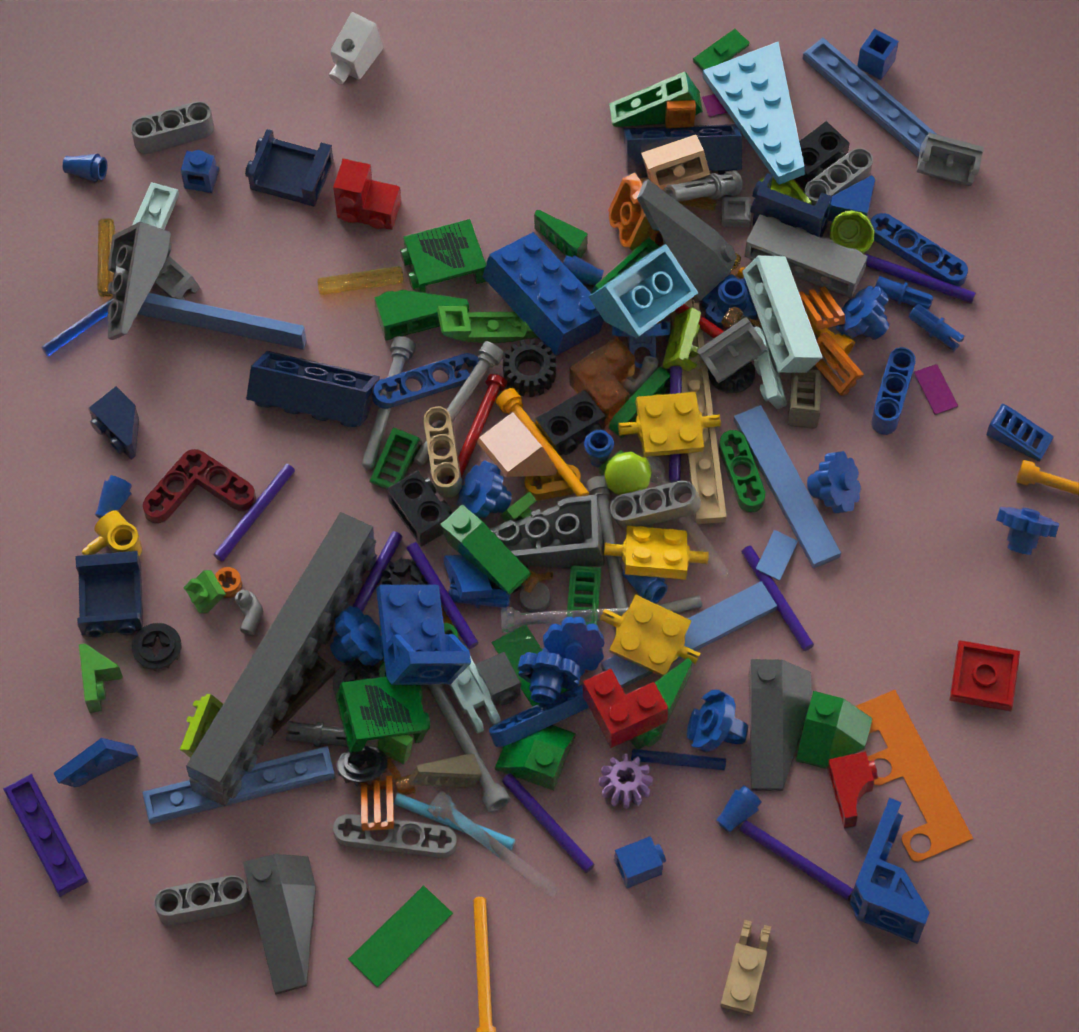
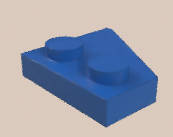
[54,738,139,787]

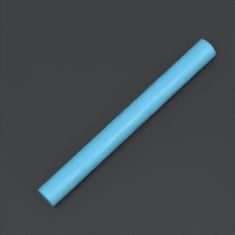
[394,793,515,851]

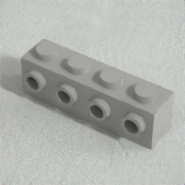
[744,214,868,298]

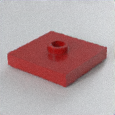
[949,640,1020,712]

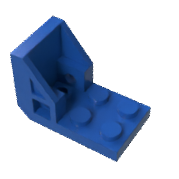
[376,585,471,685]
[849,797,930,944]

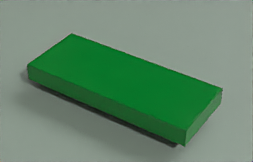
[693,28,750,71]

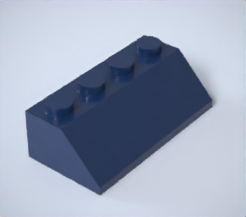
[624,124,742,178]
[246,351,380,427]

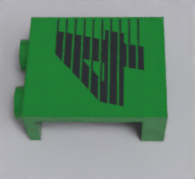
[400,219,487,293]
[335,677,430,753]

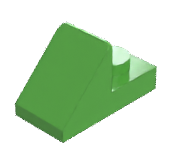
[79,643,123,713]

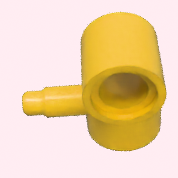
[82,510,142,556]

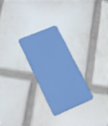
[756,530,798,580]

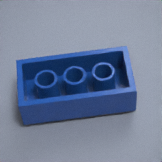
[482,232,604,356]

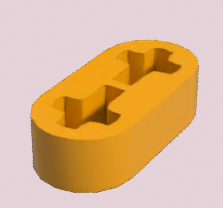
[525,464,581,500]

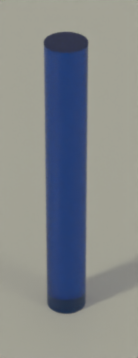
[41,298,113,356]
[631,749,726,771]

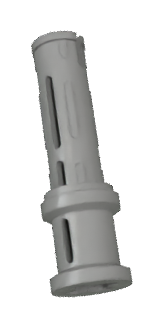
[664,170,743,201]

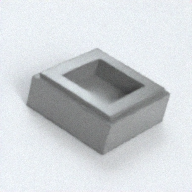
[721,197,751,227]

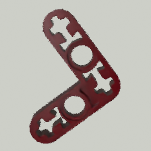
[142,449,256,524]

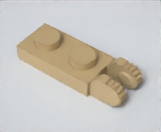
[720,920,771,1015]

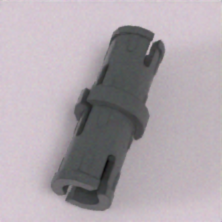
[286,721,348,748]

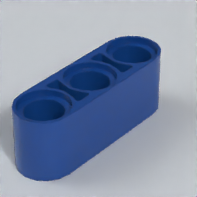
[871,347,916,435]

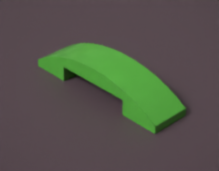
[437,306,538,343]

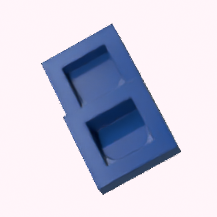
[443,554,492,600]

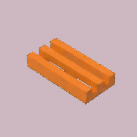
[799,286,845,330]
[815,332,864,396]
[361,775,394,831]

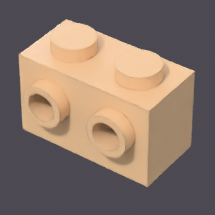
[641,135,710,190]

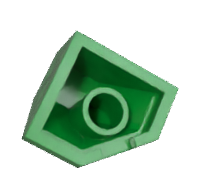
[796,691,873,769]
[495,725,576,791]

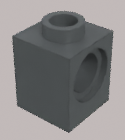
[476,652,521,706]

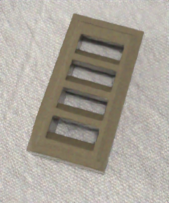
[788,370,821,428]
[408,753,482,788]

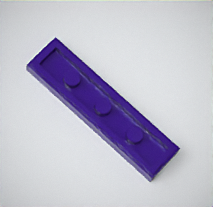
[3,774,88,897]

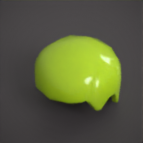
[830,210,874,253]
[604,451,652,495]

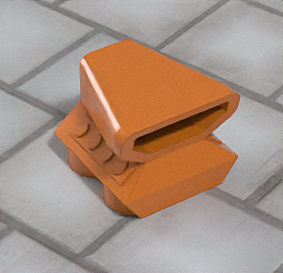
[608,173,664,251]

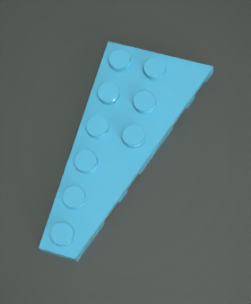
[703,42,805,185]

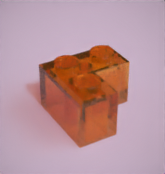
[569,337,635,426]

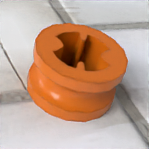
[215,567,242,598]

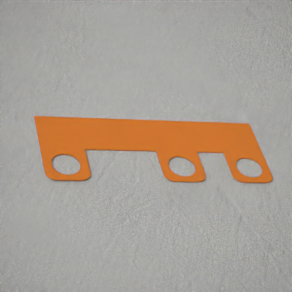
[855,690,974,862]

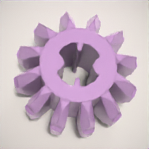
[599,753,653,809]

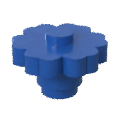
[702,274,758,329]
[836,286,889,340]
[807,451,861,513]
[457,460,512,519]
[996,507,1059,555]
[330,606,384,666]
[542,617,605,676]
[518,651,581,705]

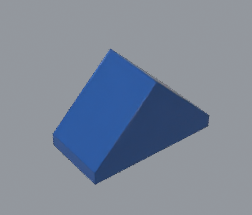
[828,175,875,222]

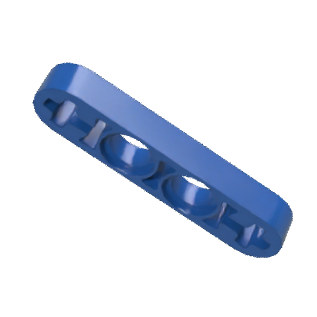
[870,213,968,287]
[372,353,479,409]
[489,684,589,747]

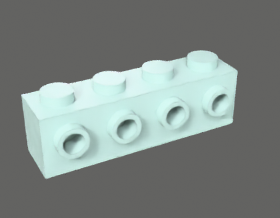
[742,255,823,373]

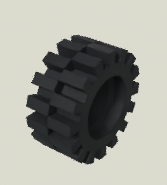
[503,339,556,397]

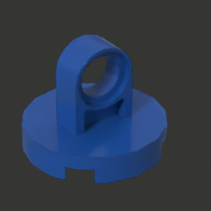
[612,321,671,368]
[687,690,749,752]

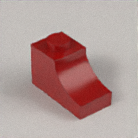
[828,751,878,829]

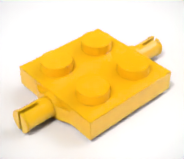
[618,392,721,457]
[604,526,709,580]
[600,594,701,677]

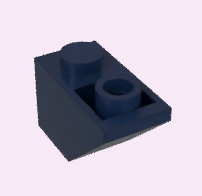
[89,386,139,460]

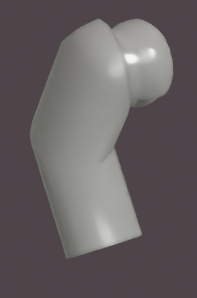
[622,356,658,396]
[235,589,263,636]

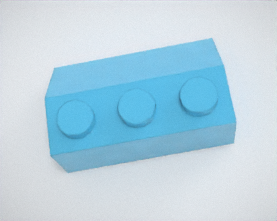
[588,244,698,338]

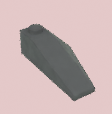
[637,179,737,303]
[108,222,171,340]
[490,495,604,568]
[749,659,812,791]
[243,854,316,994]

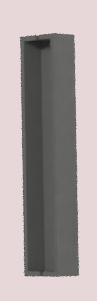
[186,512,377,806]

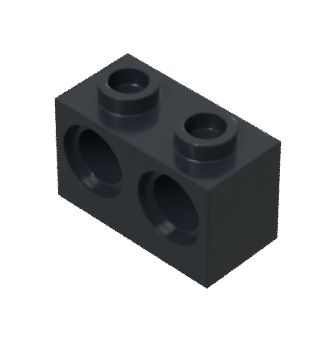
[795,121,850,189]
[535,389,605,456]
[387,471,452,547]

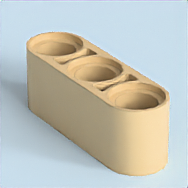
[424,406,462,498]

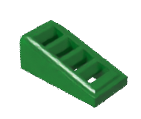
[534,210,588,258]
[369,427,422,489]
[567,566,601,625]

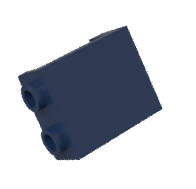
[245,129,334,207]
[750,173,832,238]
[76,551,143,638]

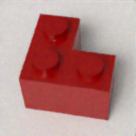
[333,159,401,230]
[583,668,669,748]

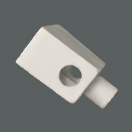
[329,12,384,84]

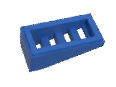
[986,403,1054,462]

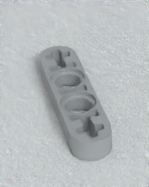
[333,814,457,858]

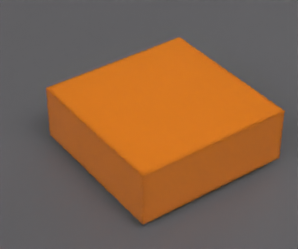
[665,100,696,128]

